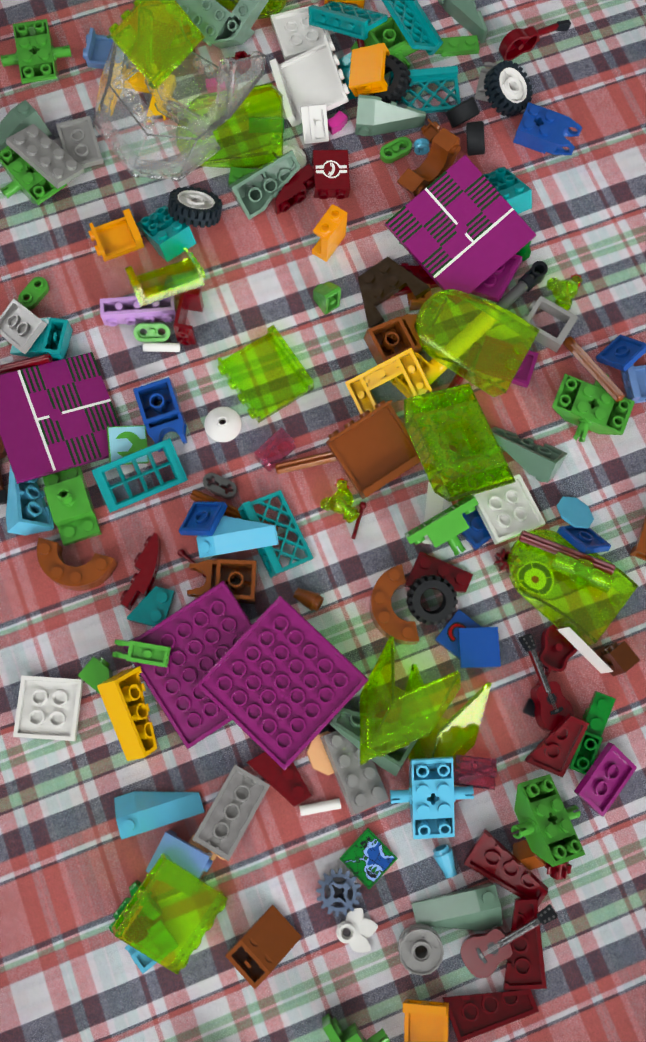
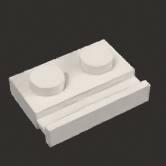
[300,104,329,144]

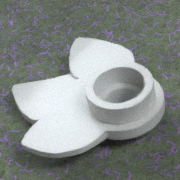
[336,908,378,953]

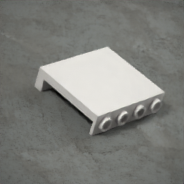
[269,34,350,127]

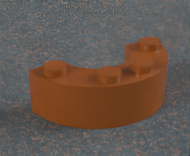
[397,127,461,197]
[37,538,118,591]
[370,564,419,645]

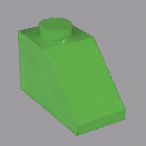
[313,281,341,315]
[77,657,113,694]

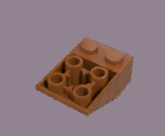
[225,905,302,989]

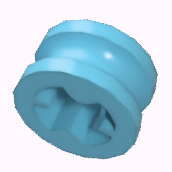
[414,138,430,155]

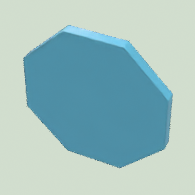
[557,496,594,529]

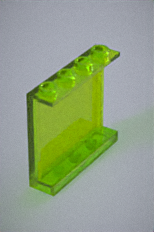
[106,0,205,89]
[125,248,206,307]
[217,325,314,423]
[112,853,228,974]

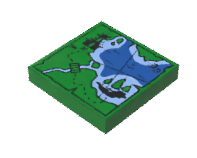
[339,828,398,889]

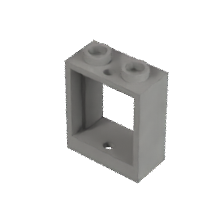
[519,296,578,353]

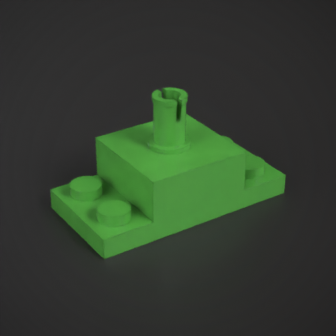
[43,466,102,546]
[404,495,479,556]
[322,1013,390,1042]

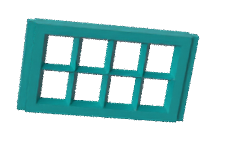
[91,438,188,513]

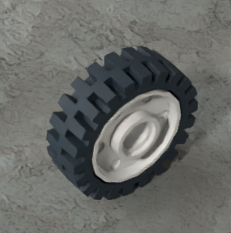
[484,60,533,117]
[168,186,222,228]

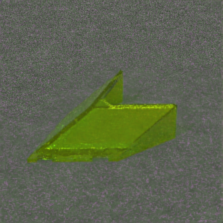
[360,635,461,766]
[397,664,492,766]

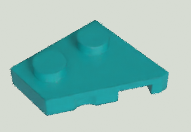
[127,586,175,627]

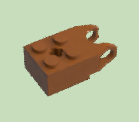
[364,313,436,365]
[187,559,258,604]

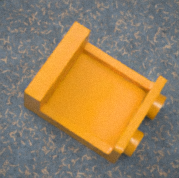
[349,43,390,97]
[312,204,348,262]
[88,209,144,262]
[403,999,449,1042]

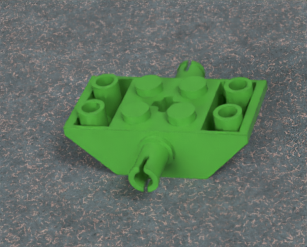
[351,17,420,69]
[0,19,72,84]
[0,146,67,205]
[552,374,635,442]
[511,774,586,867]

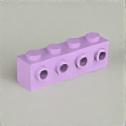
[100,293,177,327]

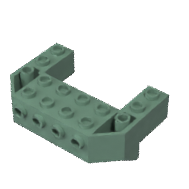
[160,0,269,49]

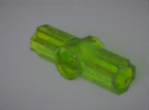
[551,552,614,593]

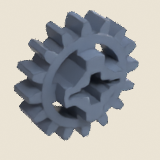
[316,868,362,917]

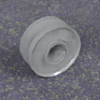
[398,923,444,976]

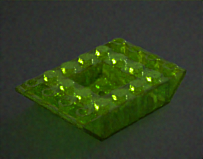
[404,383,516,502]

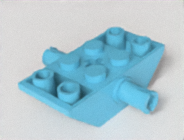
[390,757,474,839]

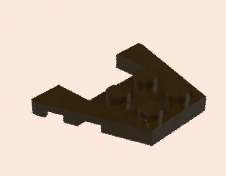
[358,257,431,328]

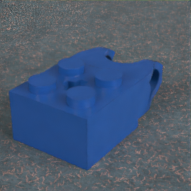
[513,102,582,155]
[133,377,188,452]

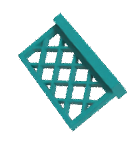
[382,0,443,55]
[309,1,388,40]
[388,66,461,113]
[238,490,313,578]

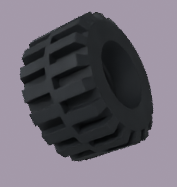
[369,55,411,103]
[406,575,458,626]

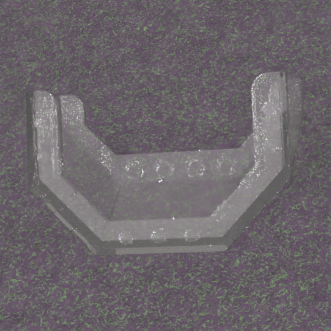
[137,2,266,139]
[92,24,221,182]

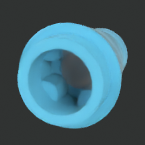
[433,844,457,878]

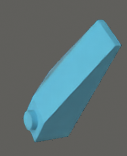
[6,465,54,536]
[196,515,279,558]
[114,791,205,840]

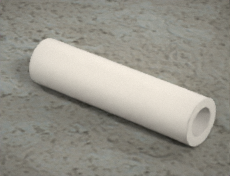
[143,342,181,352]
[299,798,341,816]

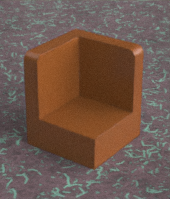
[407,284,433,311]
[513,840,546,870]

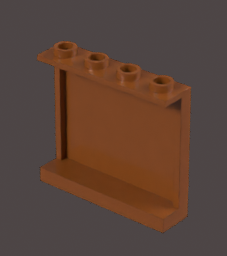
[326,400,428,499]

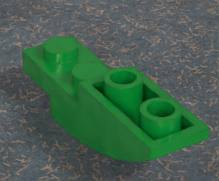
[569,691,616,775]

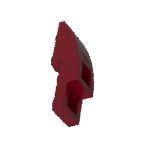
[275,164,315,215]
[120,532,161,610]

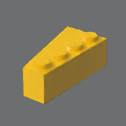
[97,666,157,761]

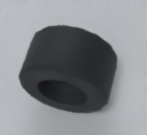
[446,97,480,128]
[466,121,485,156]

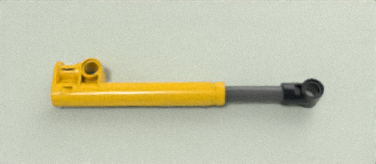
[390,261,548,401]

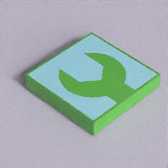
[107,425,149,465]

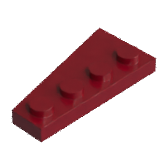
[464,829,548,907]
[503,897,547,991]
[442,989,539,1042]

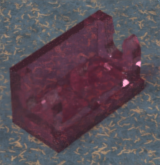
[254,427,296,472]
[453,754,497,790]

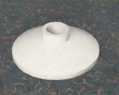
[204,407,242,442]

